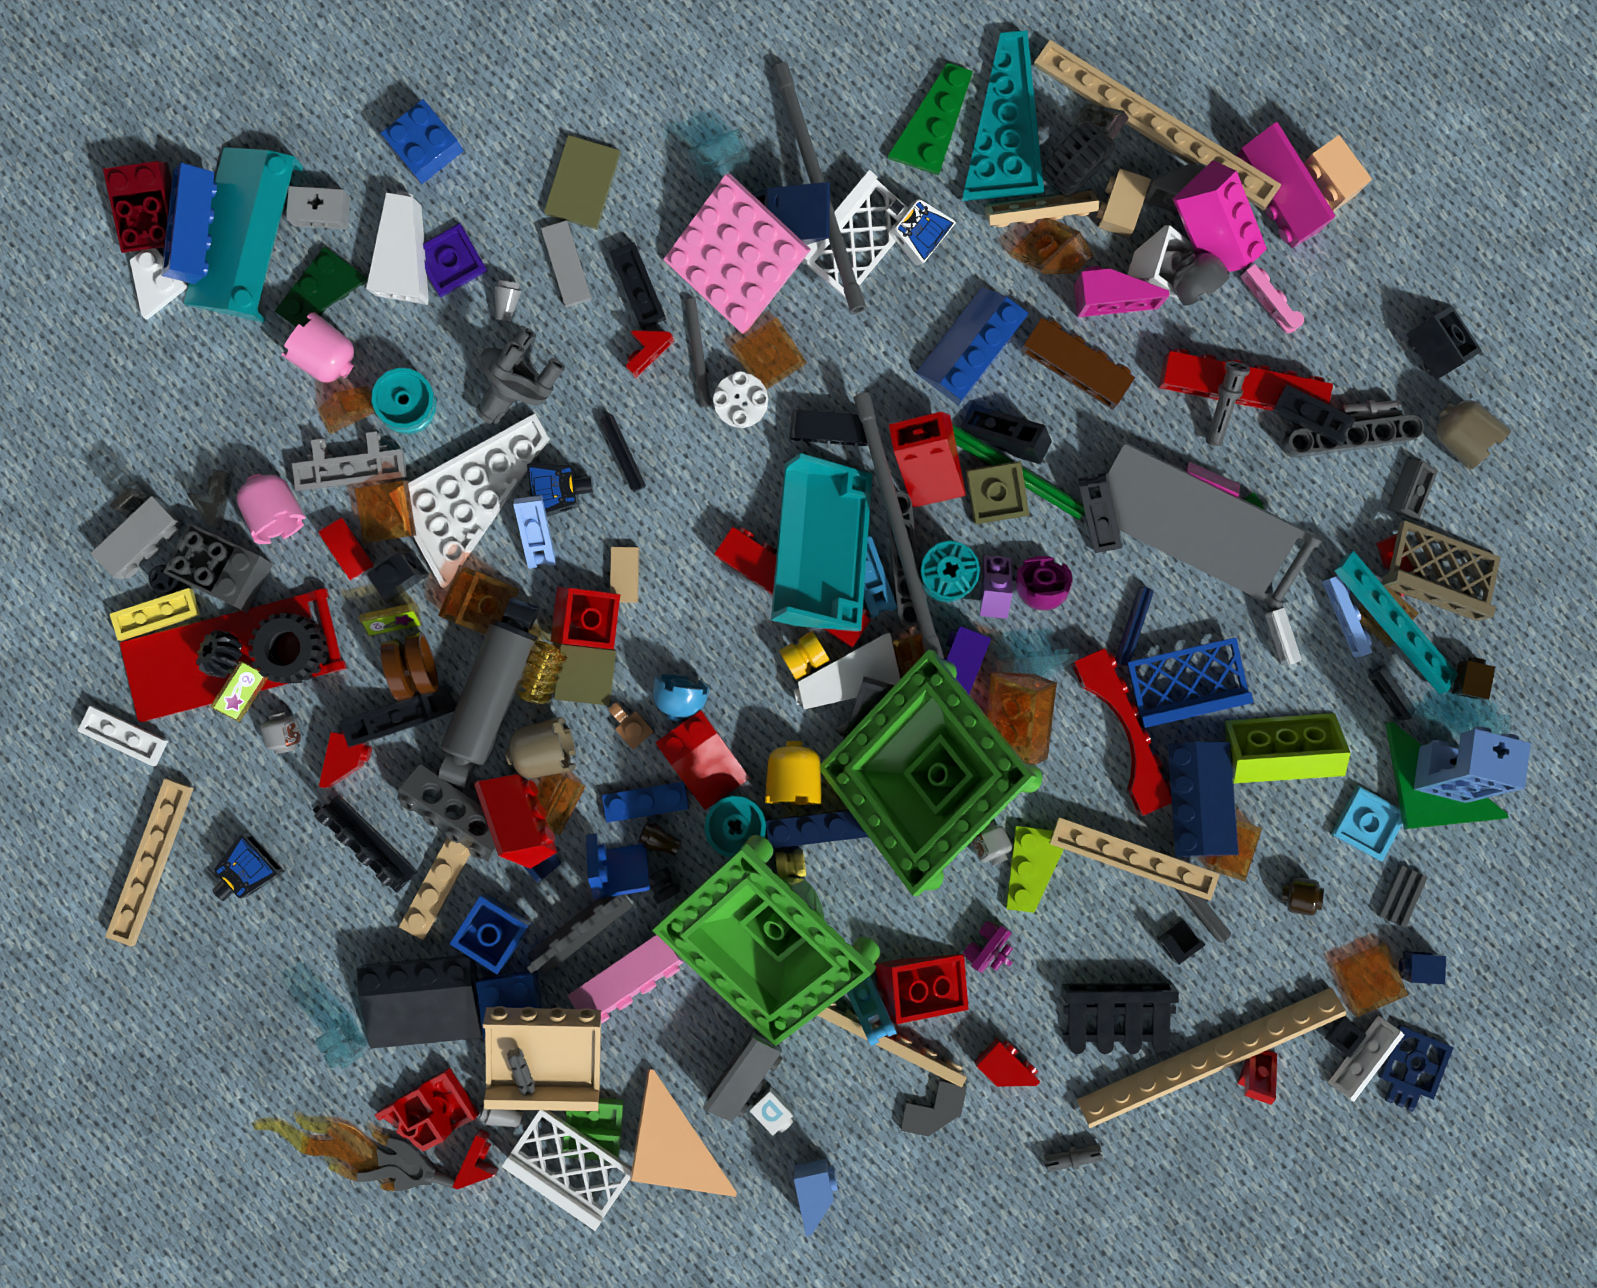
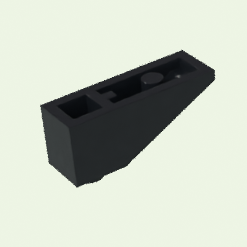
[960,404,1052,464]

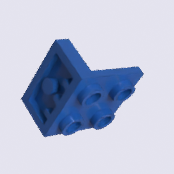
[586,833,650,899]

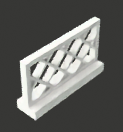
[801,170,908,298]
[502,1110,632,1231]

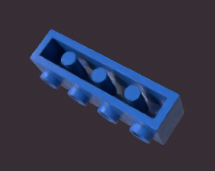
[161,163,217,284]

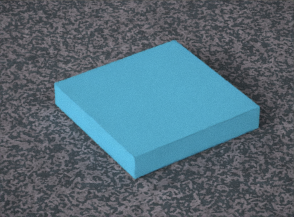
[1331,786,1403,862]

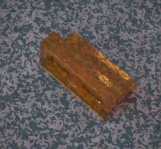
[537,774,586,835]

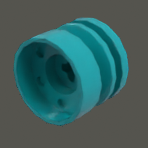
[919,541,980,603]

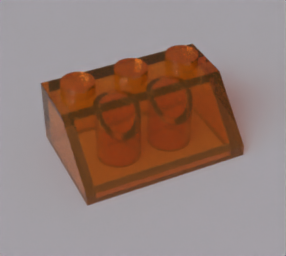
[987,672,1057,765]

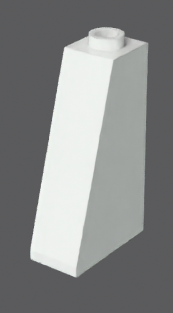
[366,191,429,305]
[794,633,900,710]

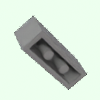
[90,496,183,580]

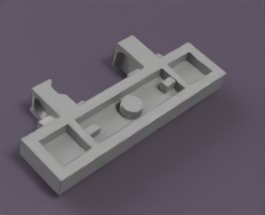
[292,431,407,492]

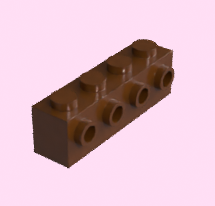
[1021,318,1135,410]

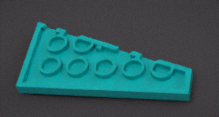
[961,30,1044,202]

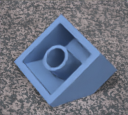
[794,1158,838,1236]

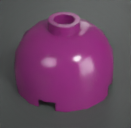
[1016,556,1073,611]

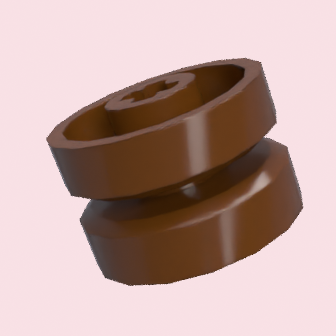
[380,632,439,701]

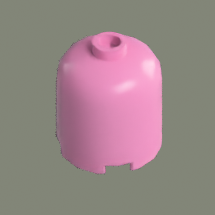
[282,312,354,383]
[237,474,306,544]

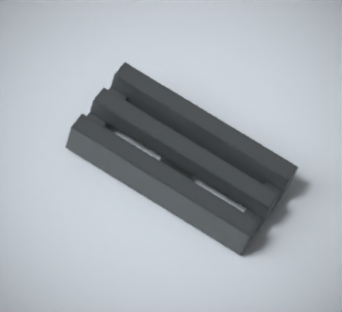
[1377,865,1428,928]

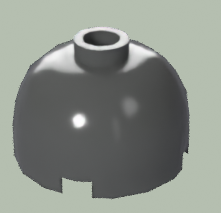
[1173,252,1230,306]

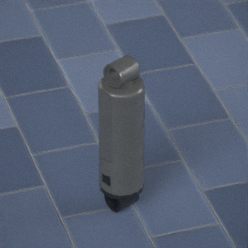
[438,597,539,788]

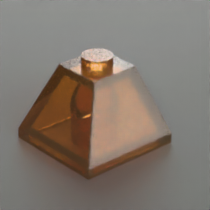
[1009,218,1093,274]

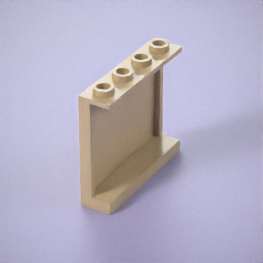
[483,1006,601,1111]

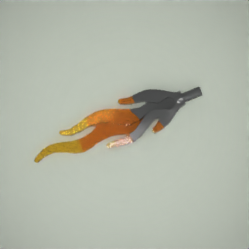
[254,1116,456,1191]

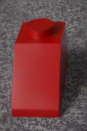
[319,732,372,788]

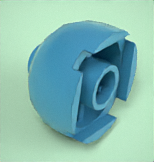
[653,674,710,722]

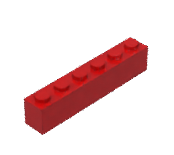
[1158,349,1333,411]
[714,527,871,648]

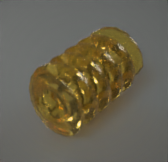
[516,641,567,704]

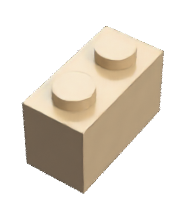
[1096,169,1151,238]

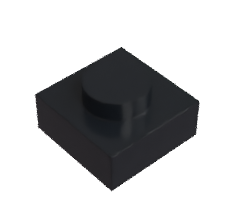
[1324,1017,1367,1058]

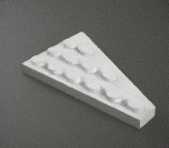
[390,414,550,588]

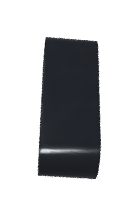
[789,410,868,446]

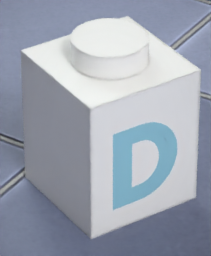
[750,1086,794,1135]

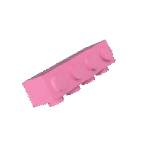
[567,935,684,1024]

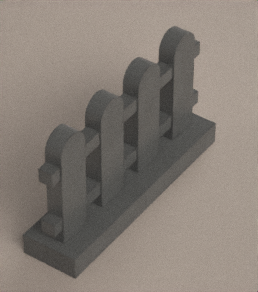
[527,894,633,976]

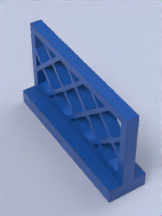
[1127,637,1254,728]

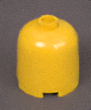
[765,741,821,805]

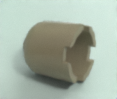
[1436,400,1511,470]
[506,717,576,778]

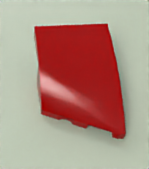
[374,1068,480,1152]

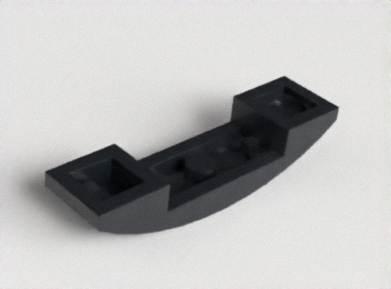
[339,685,455,748]

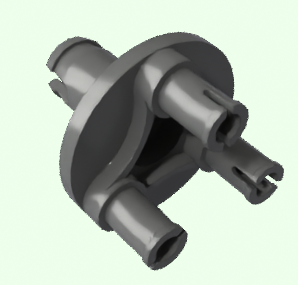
[476,326,565,424]

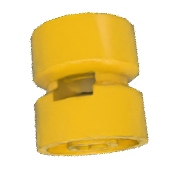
[778,631,830,681]

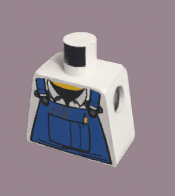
[886,198,956,266]

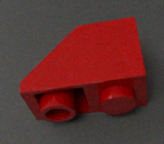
[974,1038,1040,1087]

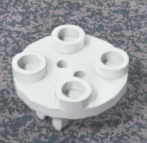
[713,371,769,428]

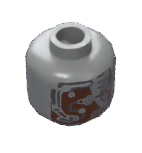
[261,711,301,754]
[971,822,1012,866]

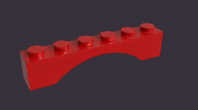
[1071,648,1172,816]

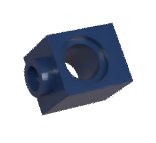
[1398,951,1446,985]

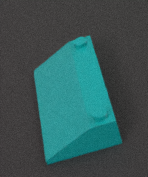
[184,147,304,323]
[771,453,873,631]

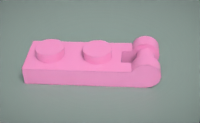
[1240,264,1304,333]

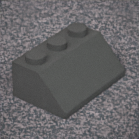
[703,1028,783,1122]

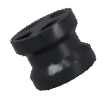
[148,564,183,594]

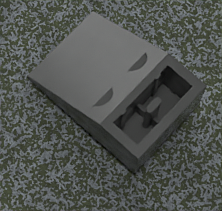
[163,524,273,613]

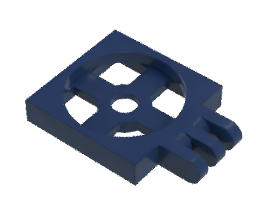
[1378,1025,1454,1112]

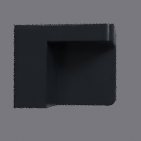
[1157,920,1205,965]

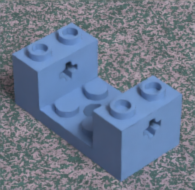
[1414,726,1531,803]

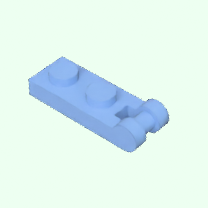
[513,495,557,568]

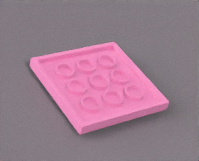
[663,174,811,334]

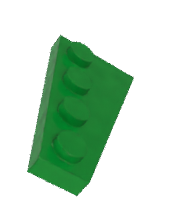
[887,63,973,176]

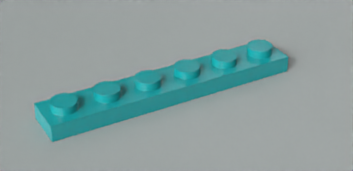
[1334,551,1458,694]

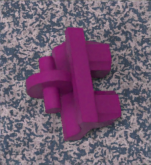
[963,921,1013,973]

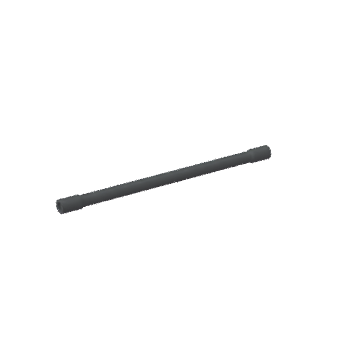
[773,62,866,314]
[853,392,944,659]

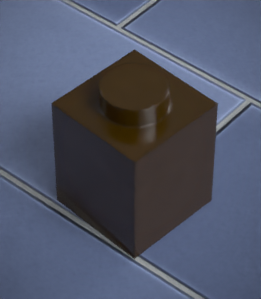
[1452,657,1496,700]

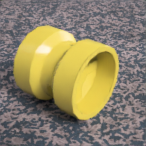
[775,848,806,879]

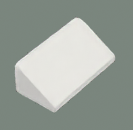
[1265,608,1301,666]

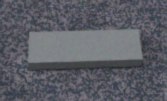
[541,220,592,308]

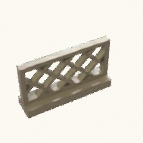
[1381,520,1501,621]

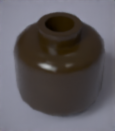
[1281,877,1324,916]

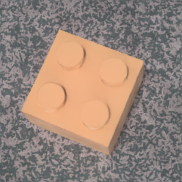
[1304,135,1372,212]

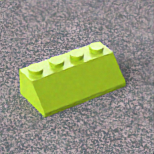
[1225,713,1351,783]

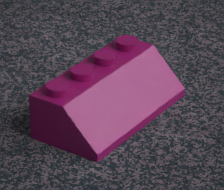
[1236,122,1336,248]
[1173,160,1267,272]

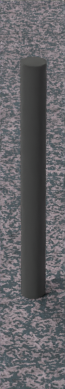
[685,298,711,408]

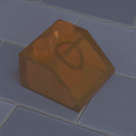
[438,565,519,635]

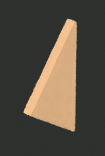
[630,1069,737,1197]

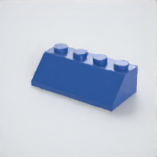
[916,287,1029,406]

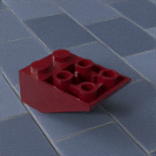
[103,161,172,253]

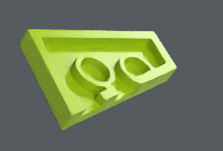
[1006,826,1064,913]

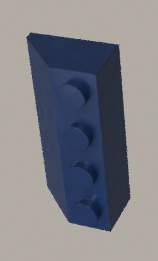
[1168,742,1239,858]

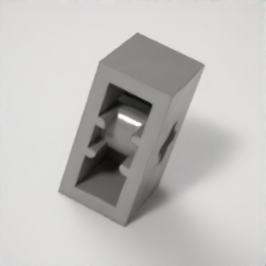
[286,183,350,230]

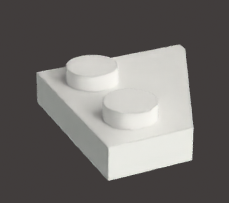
[130,248,188,320]

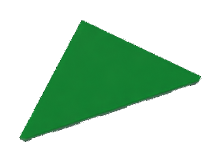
[1385,722,1509,830]

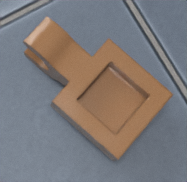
[608,702,654,750]

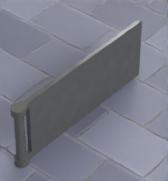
[1096,443,1323,610]

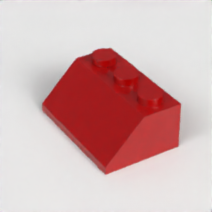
[474,774,557,869]

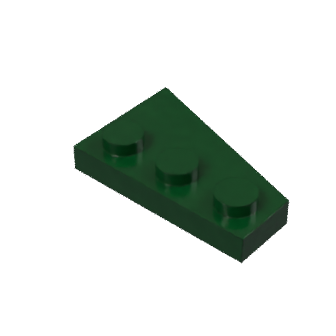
[275,246,368,327]

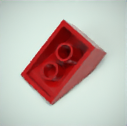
[655,710,750,810]
[875,954,969,1024]

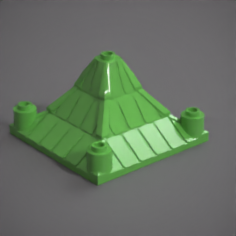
[820,650,1042,896]
[652,835,880,1047]

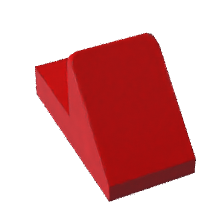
[626,331,675,379]
[1238,1050,1277,1105]
[452,1129,499,1190]

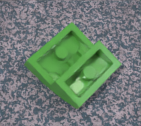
[563,1098,624,1161]

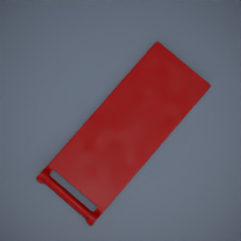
[120,588,347,722]

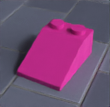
[1074,266,1170,318]

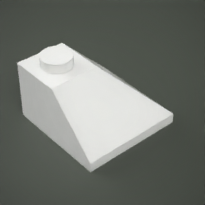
[1128,225,1197,299]

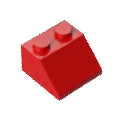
[550,587,621,649]

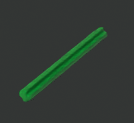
[952,424,1085,520]

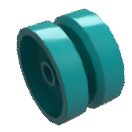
[372,368,437,435]
[704,795,767,857]

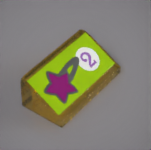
[358,603,422,636]
[211,660,268,722]

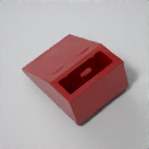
[889,411,966,508]

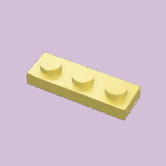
[110,588,201,641]

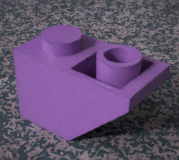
[980,555,1012,619]

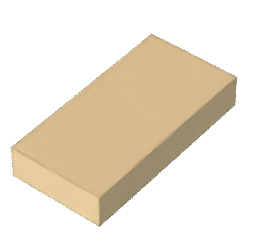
[610,547,639,603]

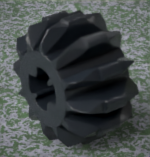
[196,630,243,678]

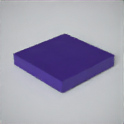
[423,223,488,298]

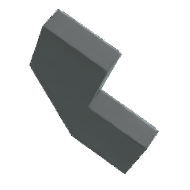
[900,1079,967,1137]

